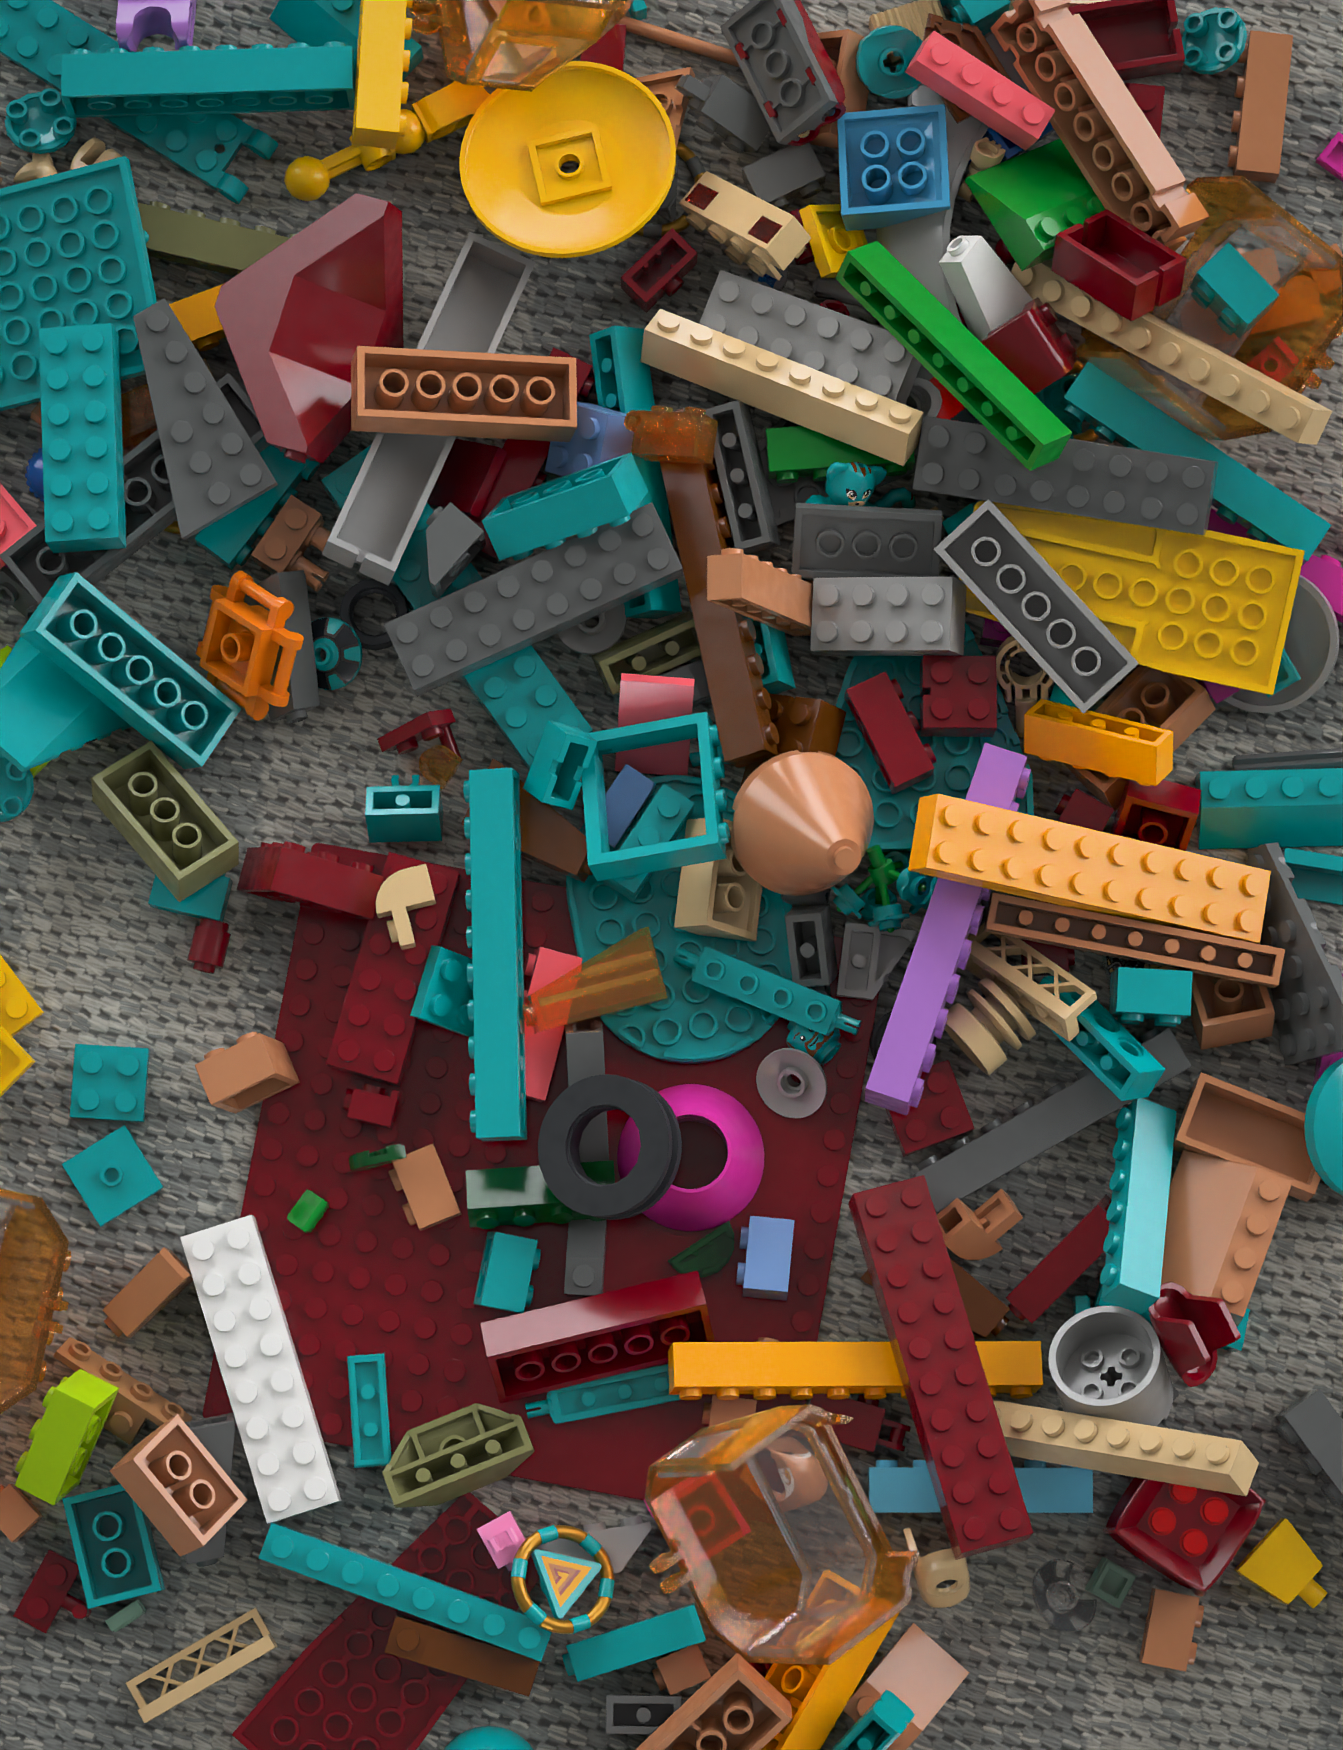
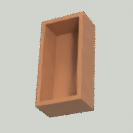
[1173,1072,1321,1202]

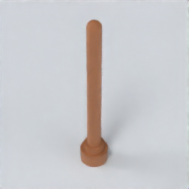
[591,0,740,68]

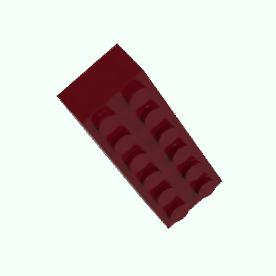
[326,852,461,1087]
[480,1270,715,1403]

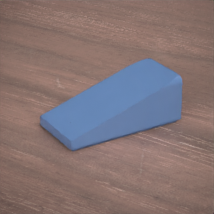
[584,764,656,848]

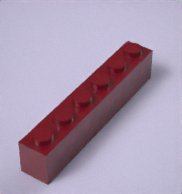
[467,347,595,564]

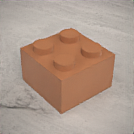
[195,1032,300,1114]

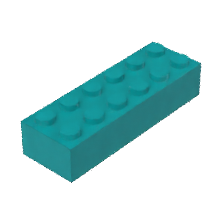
[38,323,126,553]
[19,572,241,769]

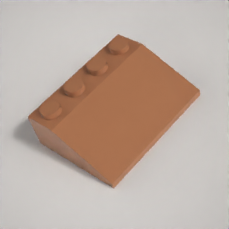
[1161,1150,1293,1326]

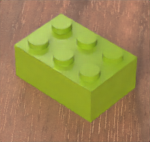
[14,1369,119,1505]

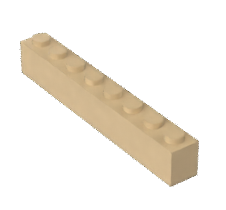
[641,309,924,466]
[993,1400,1259,1496]

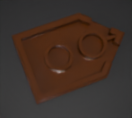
[923,13,1013,124]

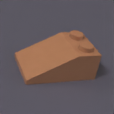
[1181,970,1275,1050]
[843,1623,969,1750]

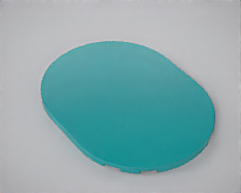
[566,775,793,1064]

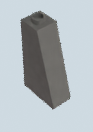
[244,570,320,724]
[565,1018,609,1163]
[185,1413,236,1567]

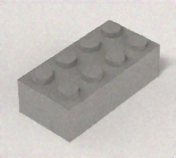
[810,577,966,656]

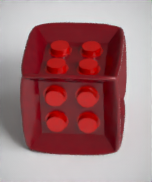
[1102,1477,1266,1597]

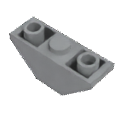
[540,1516,651,1577]

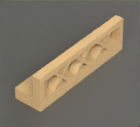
[965,923,1097,1042]
[126,1608,278,1723]

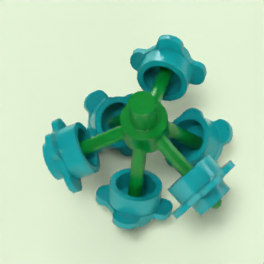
[831,845,938,933]

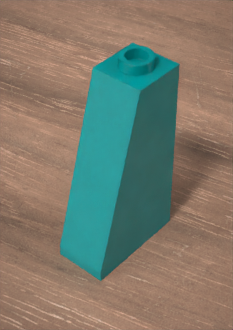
[562,1603,706,1682]

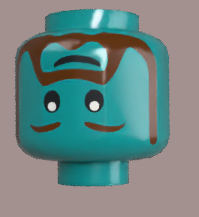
[786,1021,841,1065]

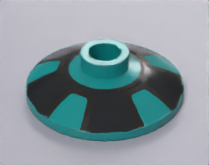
[311,617,363,690]

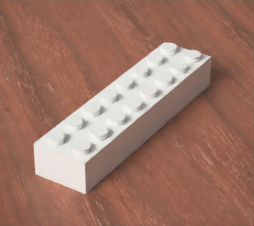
[180,1215,342,1524]

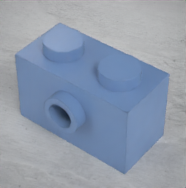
[736,1216,794,1301]

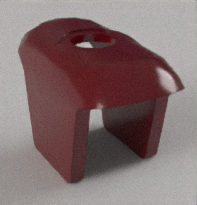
[1148,1282,1241,1387]

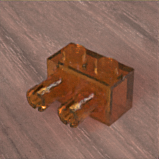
[624,405,718,465]

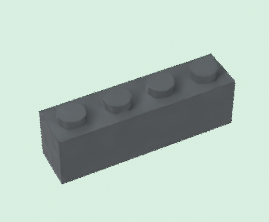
[704,400,781,555]

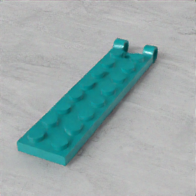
[0,0,279,204]

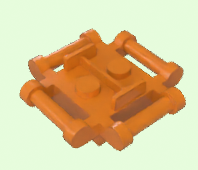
[196,571,304,721]

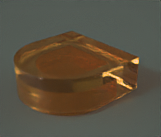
[419,745,463,790]

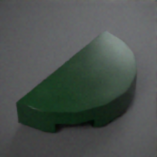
[348,1144,407,1172]
[667,1221,734,1278]

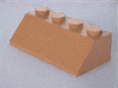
[1064,665,1216,812]

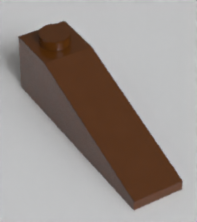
[385,1615,540,1697]

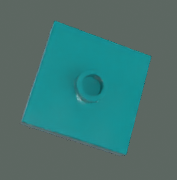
[62,1125,164,1227]

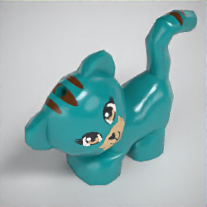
[805,462,916,509]

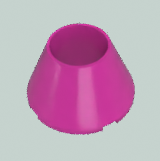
[617,1084,765,1231]

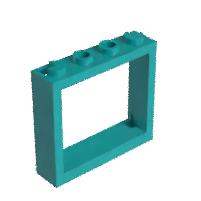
[582,712,731,881]

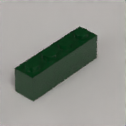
[466,1160,615,1229]

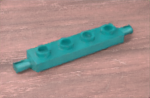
[673,946,862,1036]
[525,1364,681,1424]

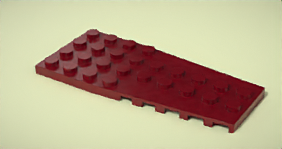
[232,1492,540,1750]

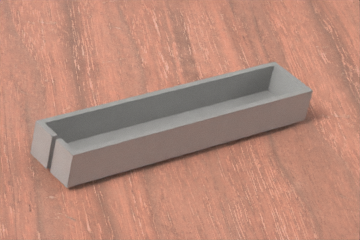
[322,232,536,586]

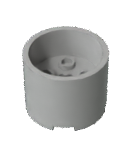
[1048,1306,1174,1427]

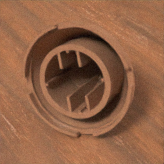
[730,750,874,896]

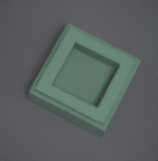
[1085,1557,1137,1608]
[105,1599,147,1632]

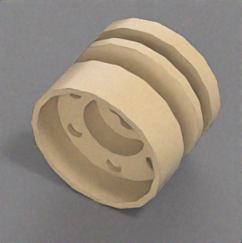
[944,977,1036,1075]

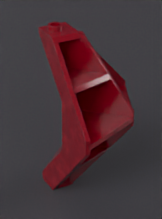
[214,193,404,464]

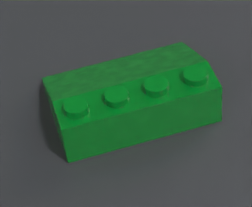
[965,138,1105,271]

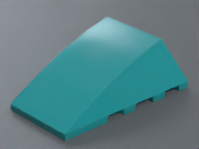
[0,636,132,772]

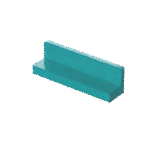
[1282,848,1343,906]

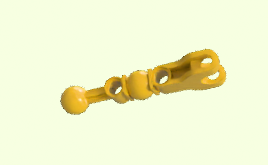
[284,47,503,202]

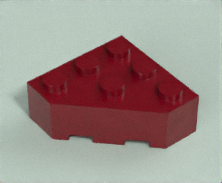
[236,841,384,919]

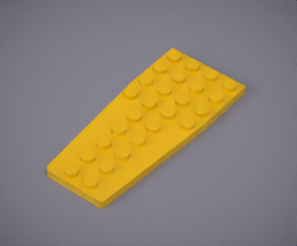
[958,501,1305,696]

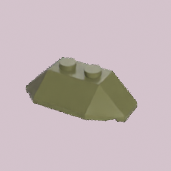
[382,1403,535,1508]

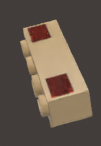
[679,171,811,281]

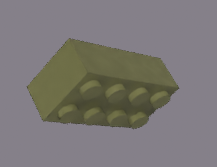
[91,741,239,902]

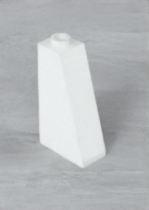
[939,236,1033,341]

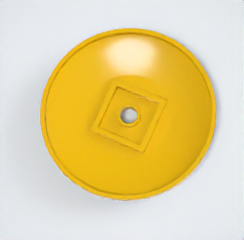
[459,61,676,258]

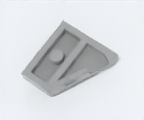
[836,922,916,1000]

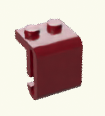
[980,297,1078,395]

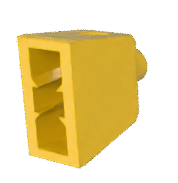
[1234,1518,1328,1609]

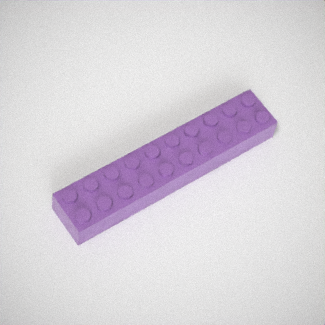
[865,743,1031,1116]

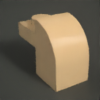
[376,864,436,950]

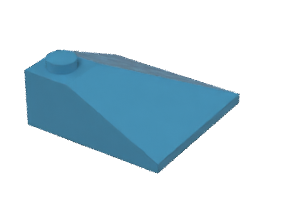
[837,104,951,231]

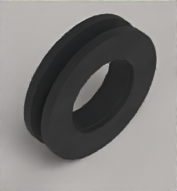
[538,1074,682,1220]

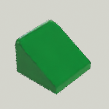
[287,1190,329,1234]

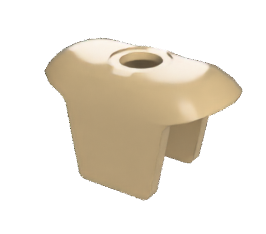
[903,1528,971,1608]

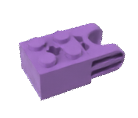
[116,0,197,52]

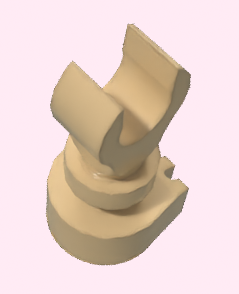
[958,137,1006,203]

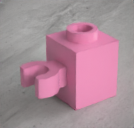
[477,1511,526,1571]

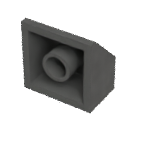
[426,502,486,599]

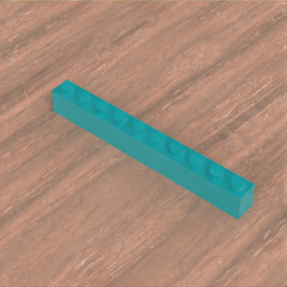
[463,768,527,1142]

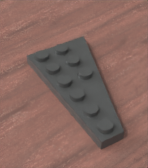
[133,298,278,541]

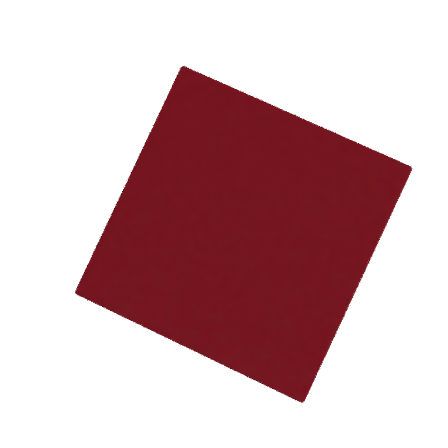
[203,843,879,1525]

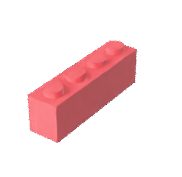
[905,31,1055,151]
[523,947,583,1102]

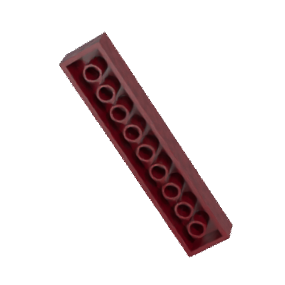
[848,1175,1034,1560]

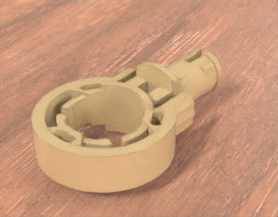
[996,636,1053,737]

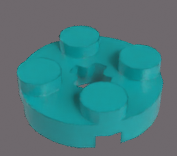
[856,25,923,99]

